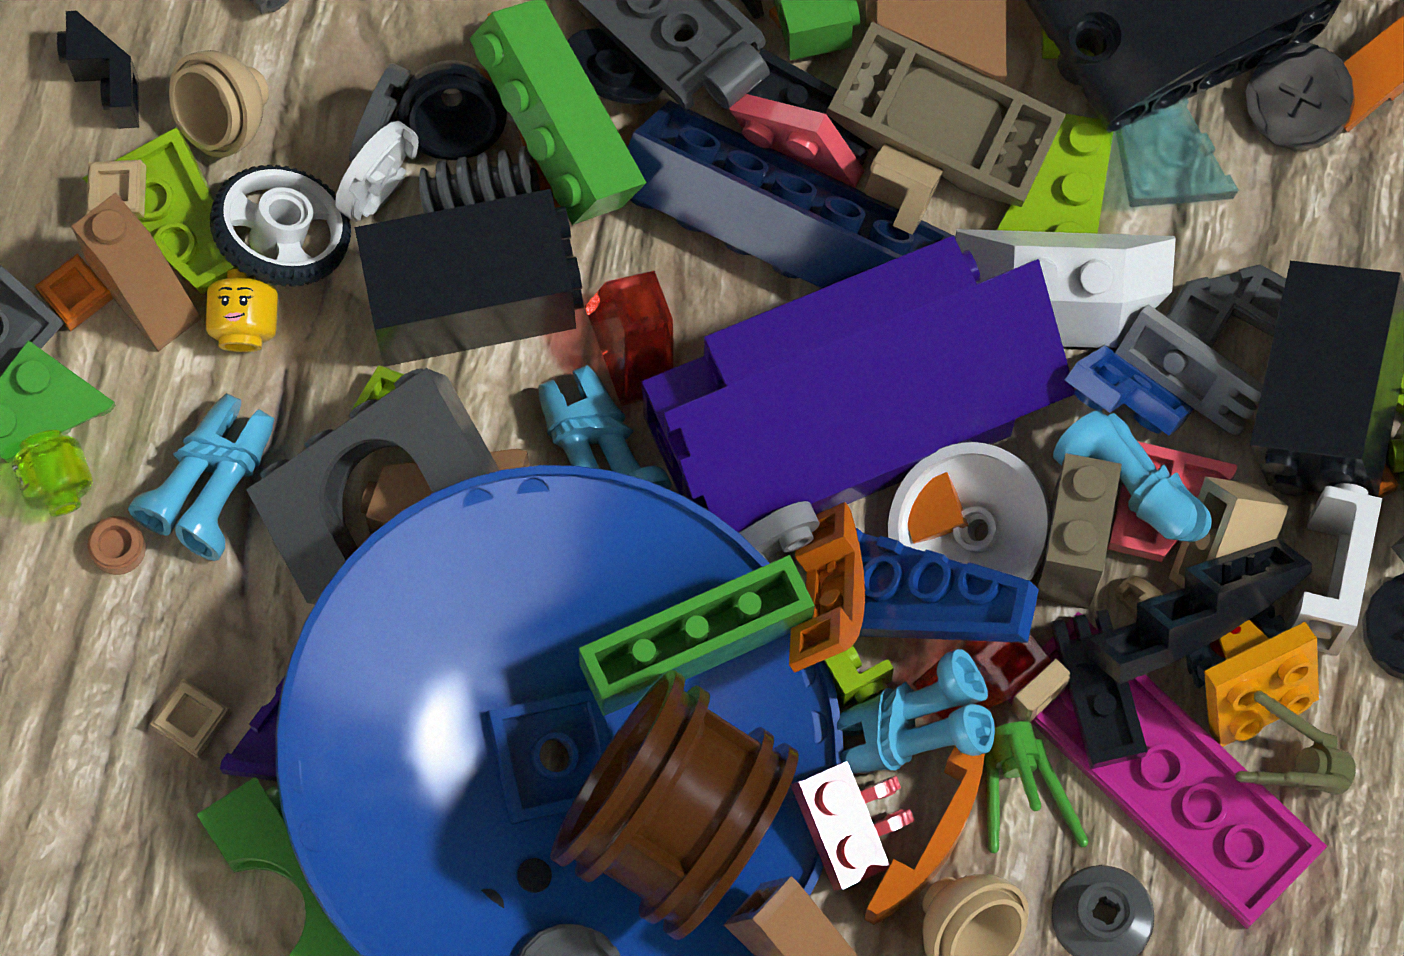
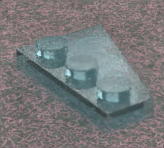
[1116,97,1239,207]

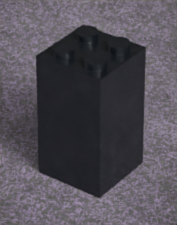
[354,189,584,367]
[1250,260,1404,497]

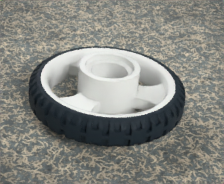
[210,165,351,287]

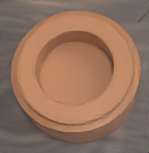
[87,516,146,575]

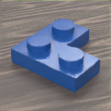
[1065,345,1194,436]

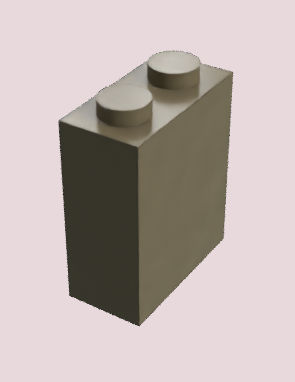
[1036,453,1122,609]

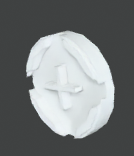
[335,121,419,222]

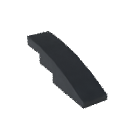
[1088,538,1312,684]

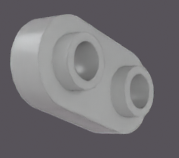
[739,501,820,560]

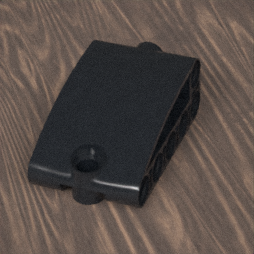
[1025,0,1341,132]

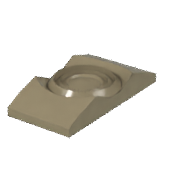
[826,22,1066,207]

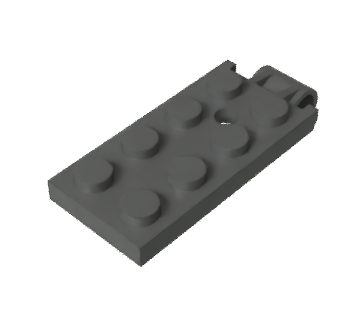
[569,0,770,111]

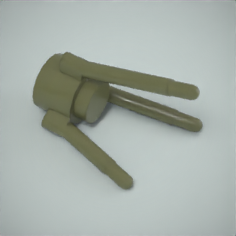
[1235,691,1356,795]

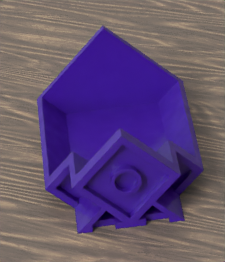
[642,235,1075,533]

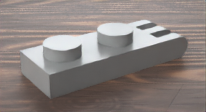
[1115,305,1263,435]

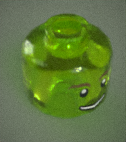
[12,430,93,517]

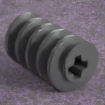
[419,146,540,213]

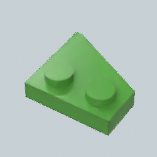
[0,340,116,463]

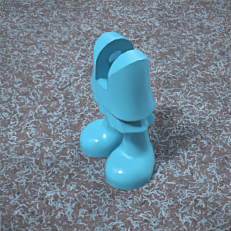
[538,365,672,490]
[128,393,274,561]
[1053,410,1212,542]
[838,649,995,774]

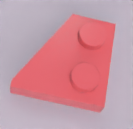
[729,94,865,188]

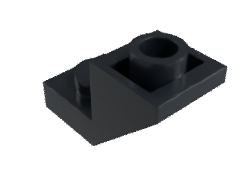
[57,10,139,129]

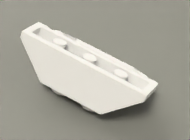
[956,229,1176,348]

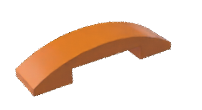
[789,502,865,673]
[864,746,985,925]

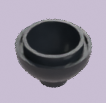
[398,60,507,160]

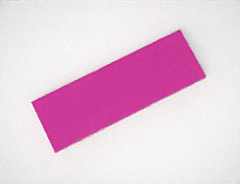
[999,611,1327,929]

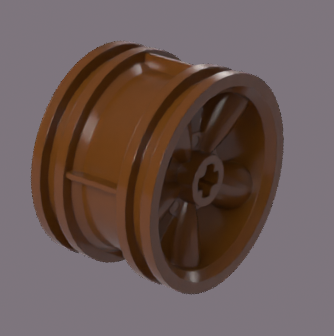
[550,670,799,940]

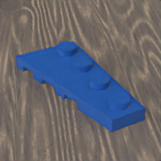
[856,528,1039,643]

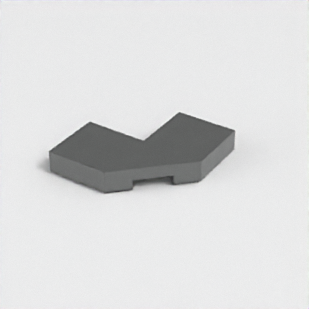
[1166,264,1286,348]

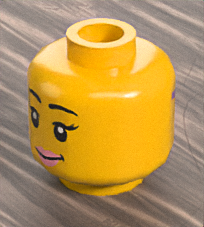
[206,269,278,352]

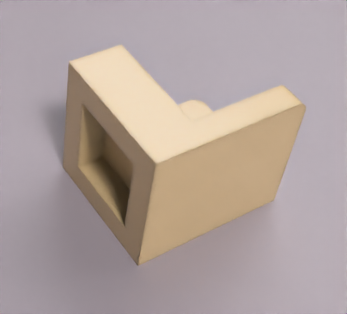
[864,144,944,235]

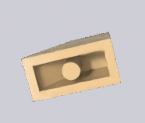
[1169,477,1289,588]

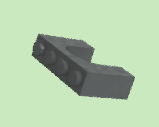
[246,368,500,604]

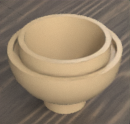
[169,50,269,158]
[922,874,1029,956]

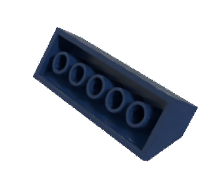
[628,100,956,289]

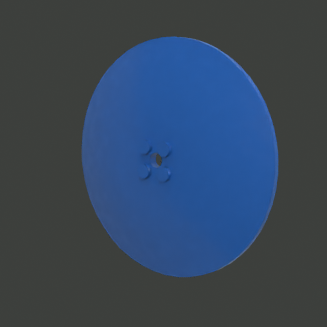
[275,465,844,956]

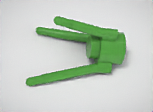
[984,721,1089,853]

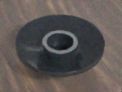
[568,28,663,104]

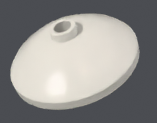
[888,442,1051,581]

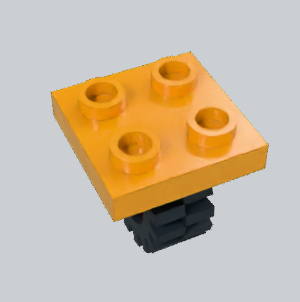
[1186,605,1319,747]

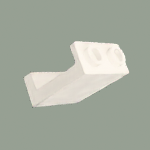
[1285,483,1382,656]

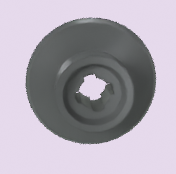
[1052,865,1155,956]

